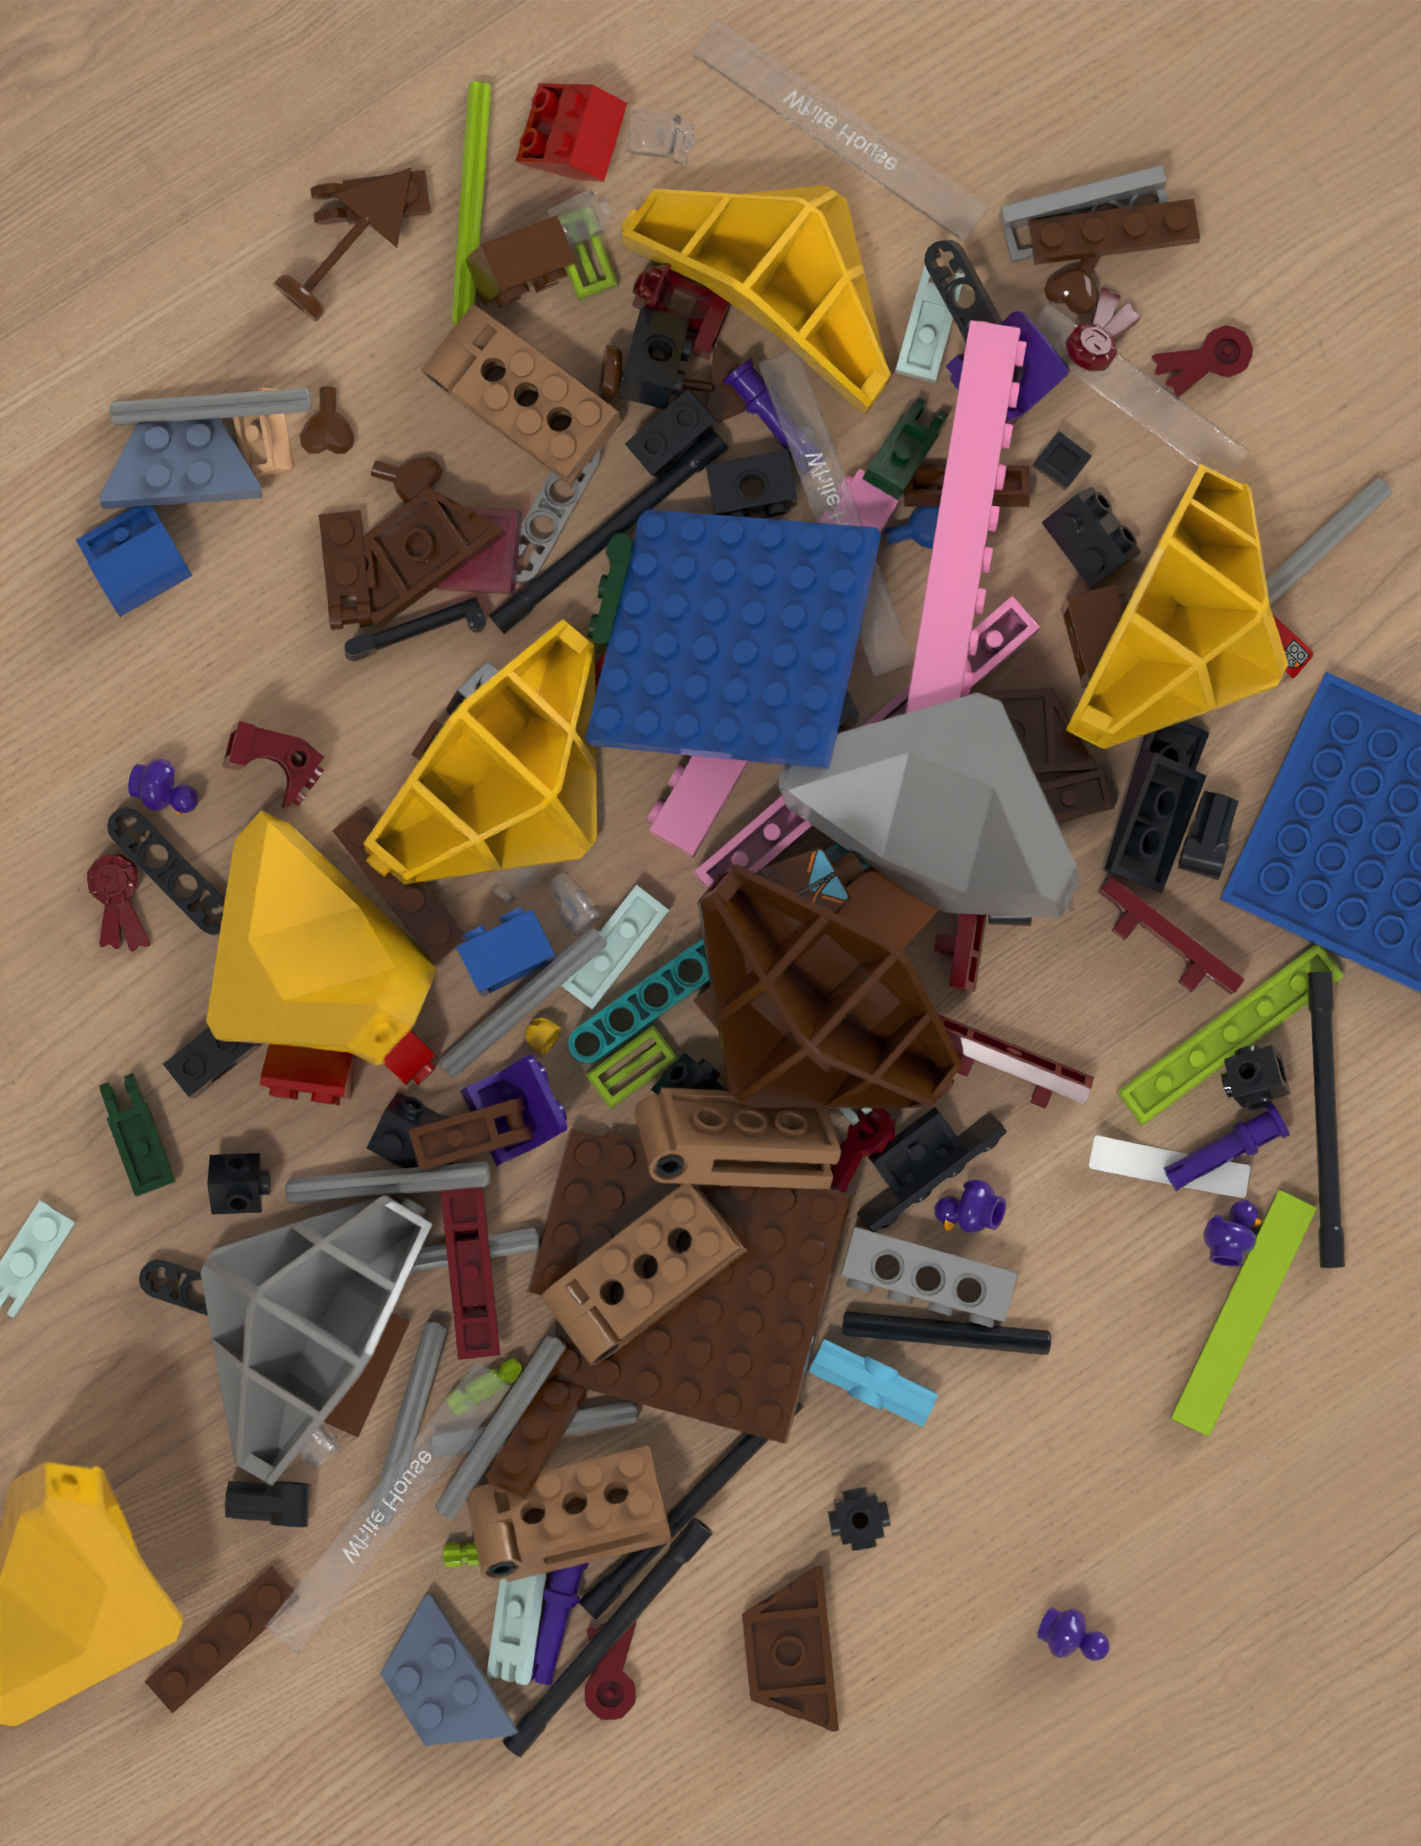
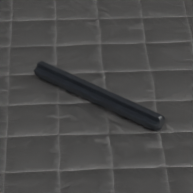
[842,1311,1051,1355]

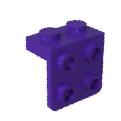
[946,311,1070,425]
[460,1054,567,1166]

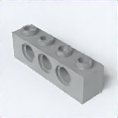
[840,1227,1018,1328]

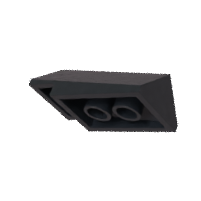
[1101,721,1209,893]

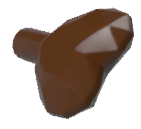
[1044,256,1101,315]
[300,386,354,454]
[371,457,442,504]

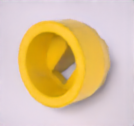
[525,1018,562,1055]

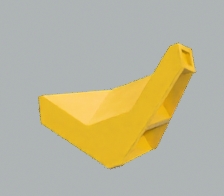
[620,185,891,415]
[1066,464,1288,749]
[363,619,597,884]
[206,810,438,1066]
[0,1462,183,1726]

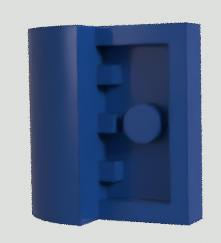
[76,506,193,617]

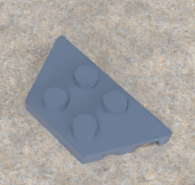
[100,418,262,509]
[380,1594,519,1746]

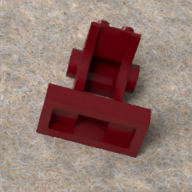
[632,264,731,361]
[222,721,324,809]

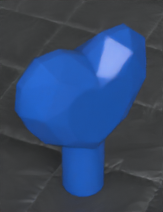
[884,507,939,549]

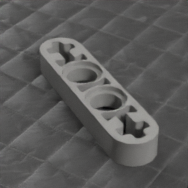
[503,449,601,584]

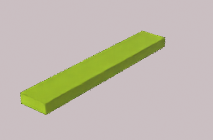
[1116,945,1344,1126]
[1170,1190,1317,1437]

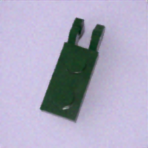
[862,397,949,500]
[588,532,634,655]
[99,1073,177,1197]

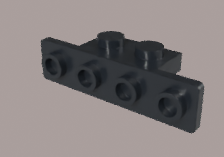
[857,1107,1007,1232]

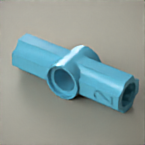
[809,1339,938,1427]

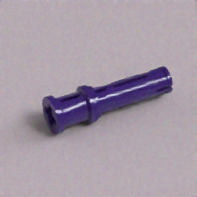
[722,357,825,475]
[1163,1104,1290,1191]
[531,1562,589,1685]

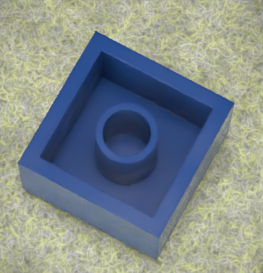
[456,907,557,997]

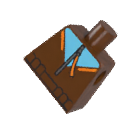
[758,847,865,913]

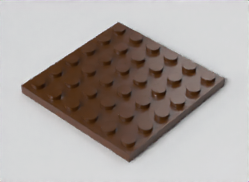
[547,1132,852,1444]

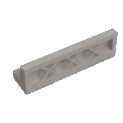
[999,165,1168,263]

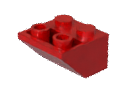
[515,83,628,182]
[259,1044,357,1106]

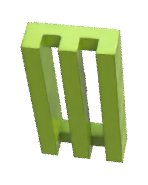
[559,208,618,301]
[586,1025,678,1109]

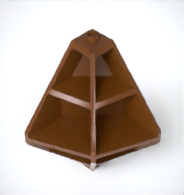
[697,864,963,1109]

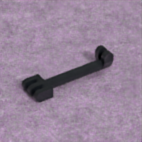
[345,597,485,662]

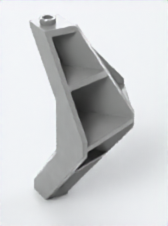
[779,693,1080,918]
[200,1195,432,1485]

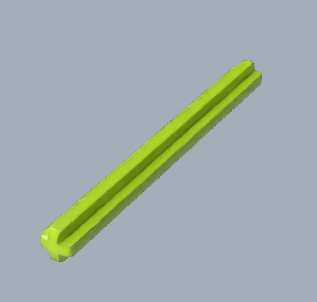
[451,81,491,326]

